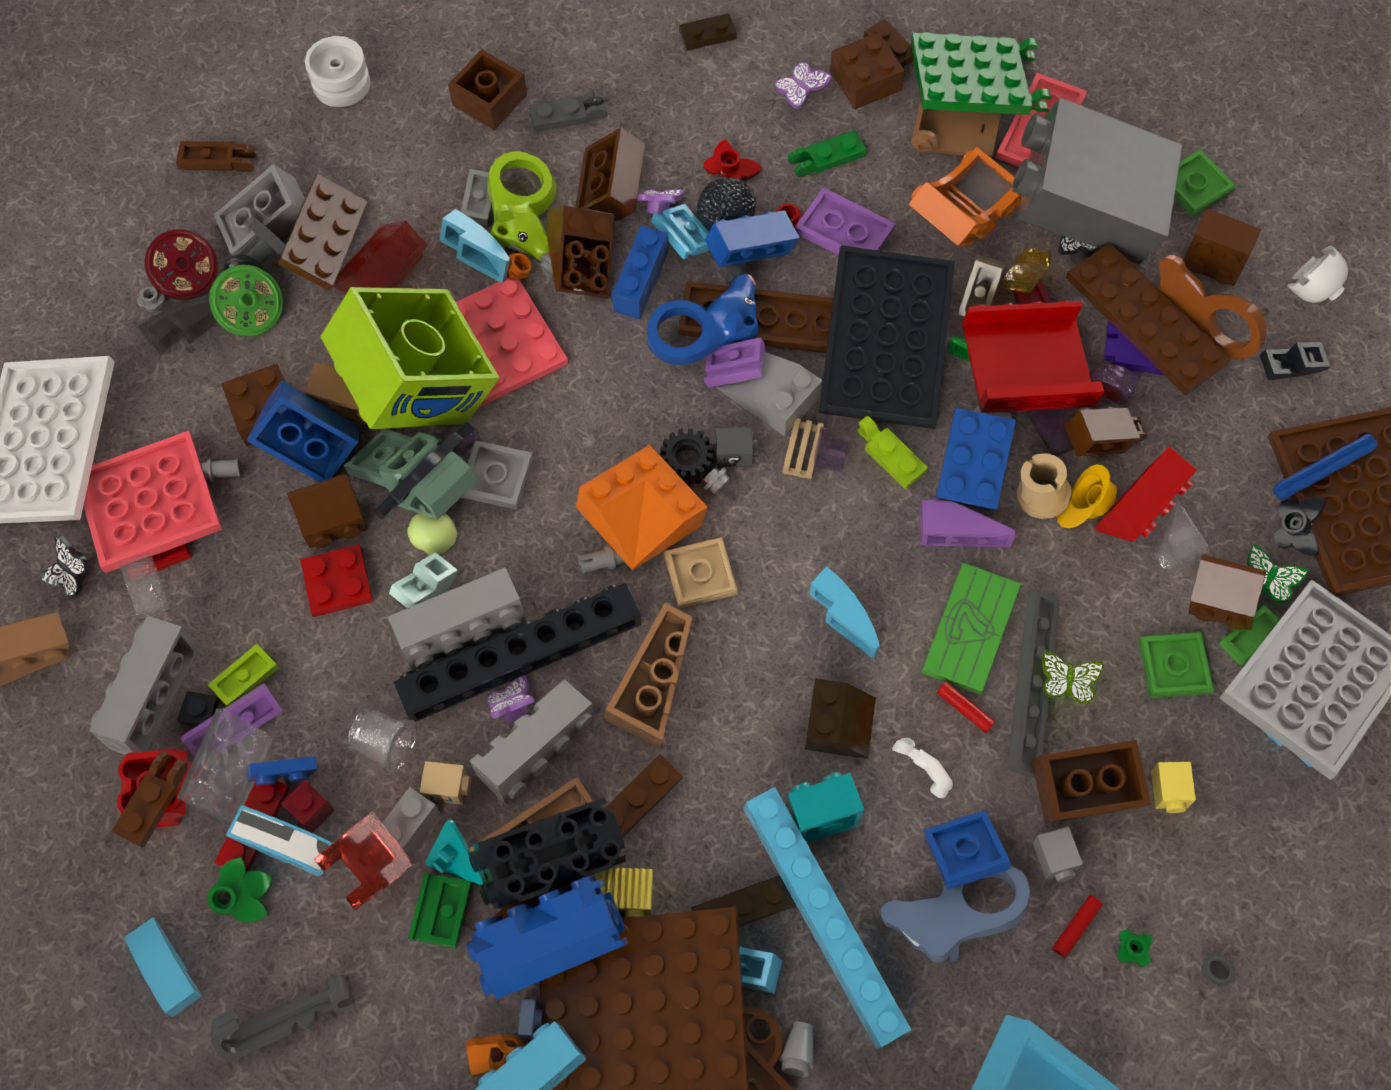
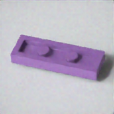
[181,683,283,765]

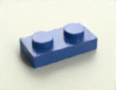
[246,756,317,786]

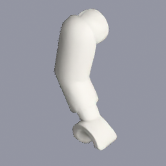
[892,738,953,799]

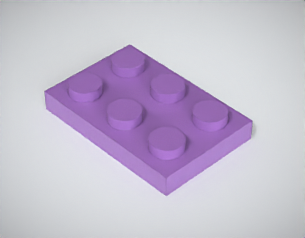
[795,187,896,255]

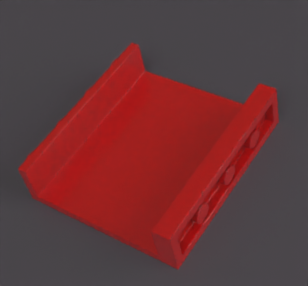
[962,300,1104,413]

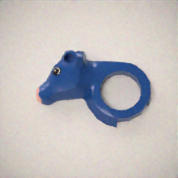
[647,274,759,365]

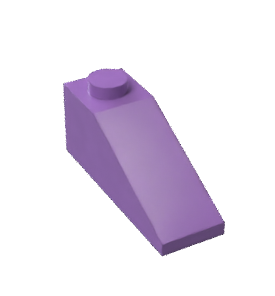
[919,498,1015,547]

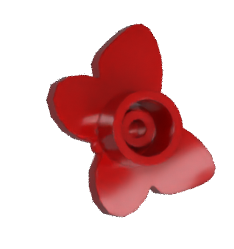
[704,140,761,180]

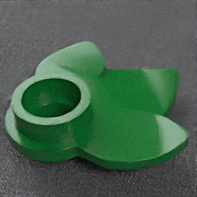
[207,857,272,923]

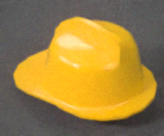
[1057,464,1117,529]

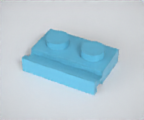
[651,204,710,260]

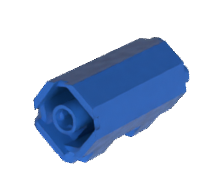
[467,876,628,999]

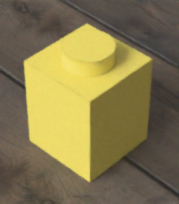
[1151,762,1196,813]

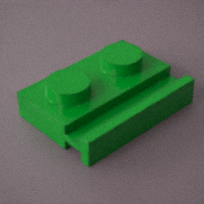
[408,873,473,949]

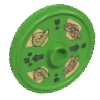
[209,265,283,337]

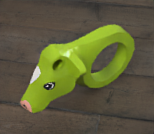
[487,151,557,261]

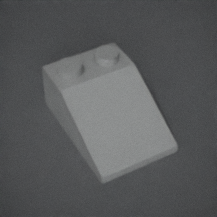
[214,164,305,256]
[716,352,822,437]

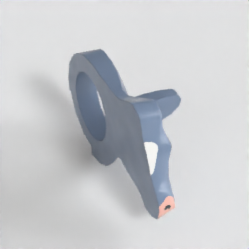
[880,865,1030,964]

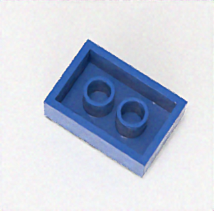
[935,408,1016,511]

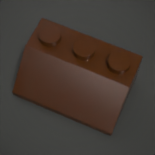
[575,127,645,221]

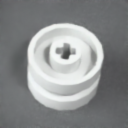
[305,36,371,107]

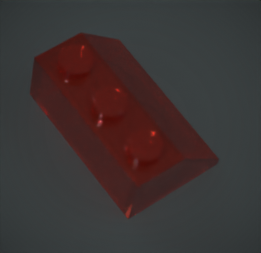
[333,221,428,295]

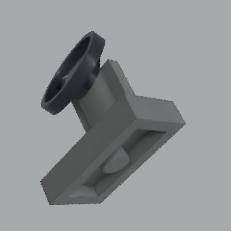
[224,217,285,271]

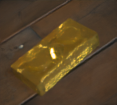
[1003,249,1051,293]

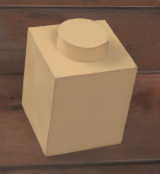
[419,761,471,805]

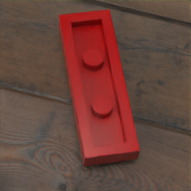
[214,781,290,872]

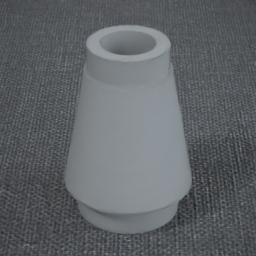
[779,1022,814,1077]

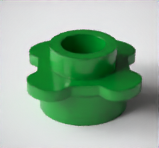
[1117,929,1153,967]

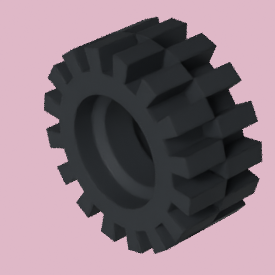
[660,428,714,486]

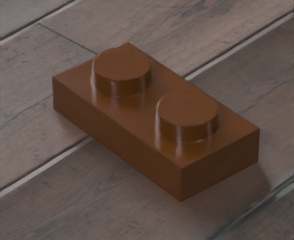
[864,19,914,67]

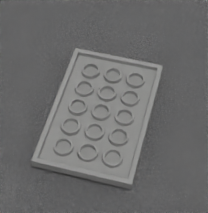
[1220,579,1391,780]

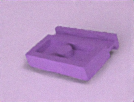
[704,337,765,388]

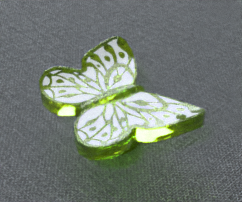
[1042,651,1104,704]

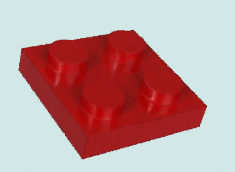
[300,544,373,618]

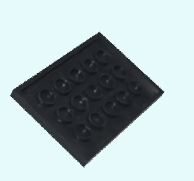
[818,245,955,429]

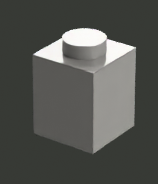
[1032,827,1083,882]

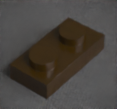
[679,13,737,51]

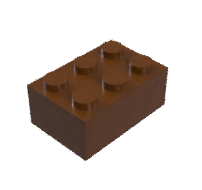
[1031,740,1151,824]

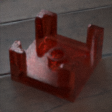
[314,812,414,911]

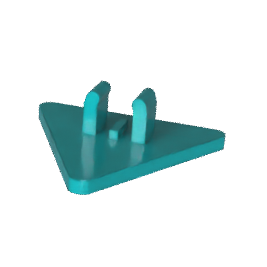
[425,819,483,885]

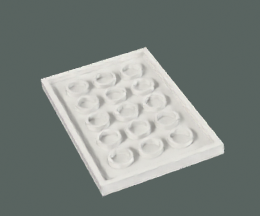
[0,356,115,523]

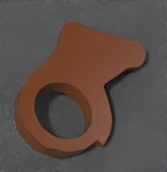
[1159,255,1267,360]

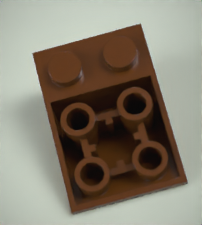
[547,205,614,299]

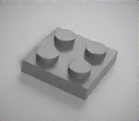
[460,440,533,510]

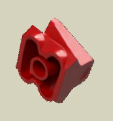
[117,749,197,828]

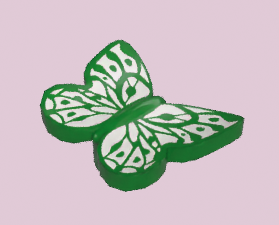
[1247,544,1308,603]

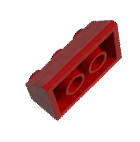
[1094,446,1197,542]

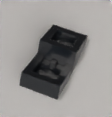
[1259,342,1330,380]

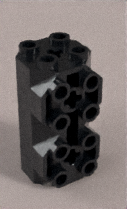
[468,797,626,909]

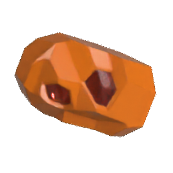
[466,1034,524,1078]

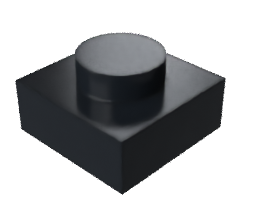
[177,691,220,727]

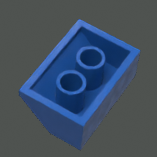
[247,381,359,482]

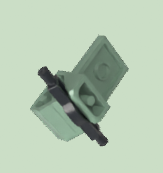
[344,422,477,520]

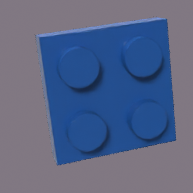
[924,810,1011,889]

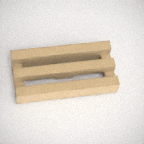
[782,418,824,479]

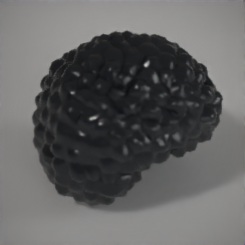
[697,177,756,230]

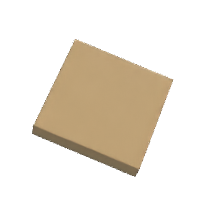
[664,537,738,609]

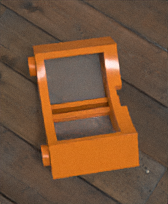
[908,146,1022,247]

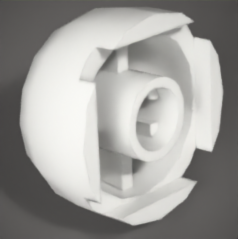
[1288,246,1348,303]

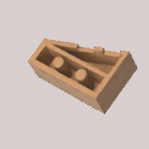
[305,362,389,430]

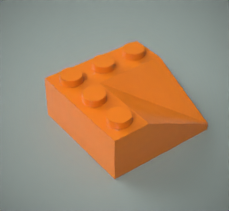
[576,445,707,570]

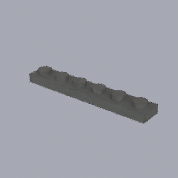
[1007,589,1060,778]

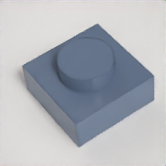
[518,999,543,1040]

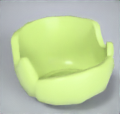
[407,513,458,556]

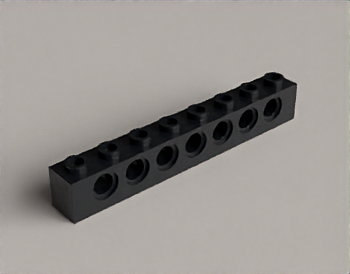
[393,583,642,724]

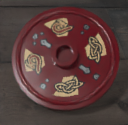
[144,229,218,300]

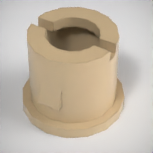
[1017,453,1072,519]

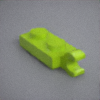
[857,416,928,490]

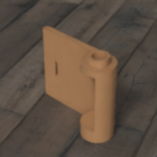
[911,100,1002,158]

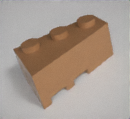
[0,612,70,686]

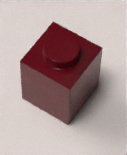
[281,780,335,833]

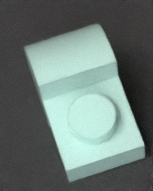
[389,552,458,608]

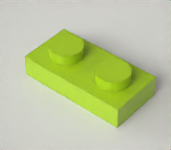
[208,644,279,707]

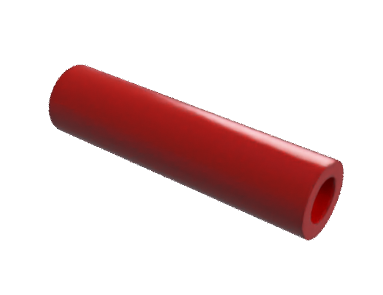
[936,681,996,733]
[1052,895,1103,958]

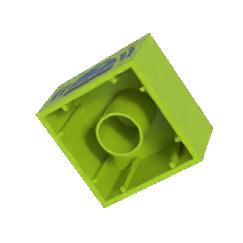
[320,287,499,429]

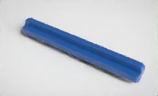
[1273,434,1378,500]

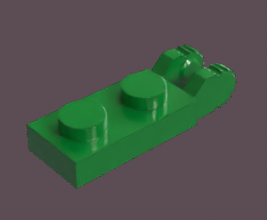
[787,130,867,177]

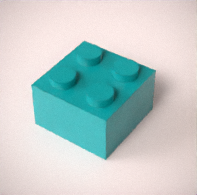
[786,772,864,843]

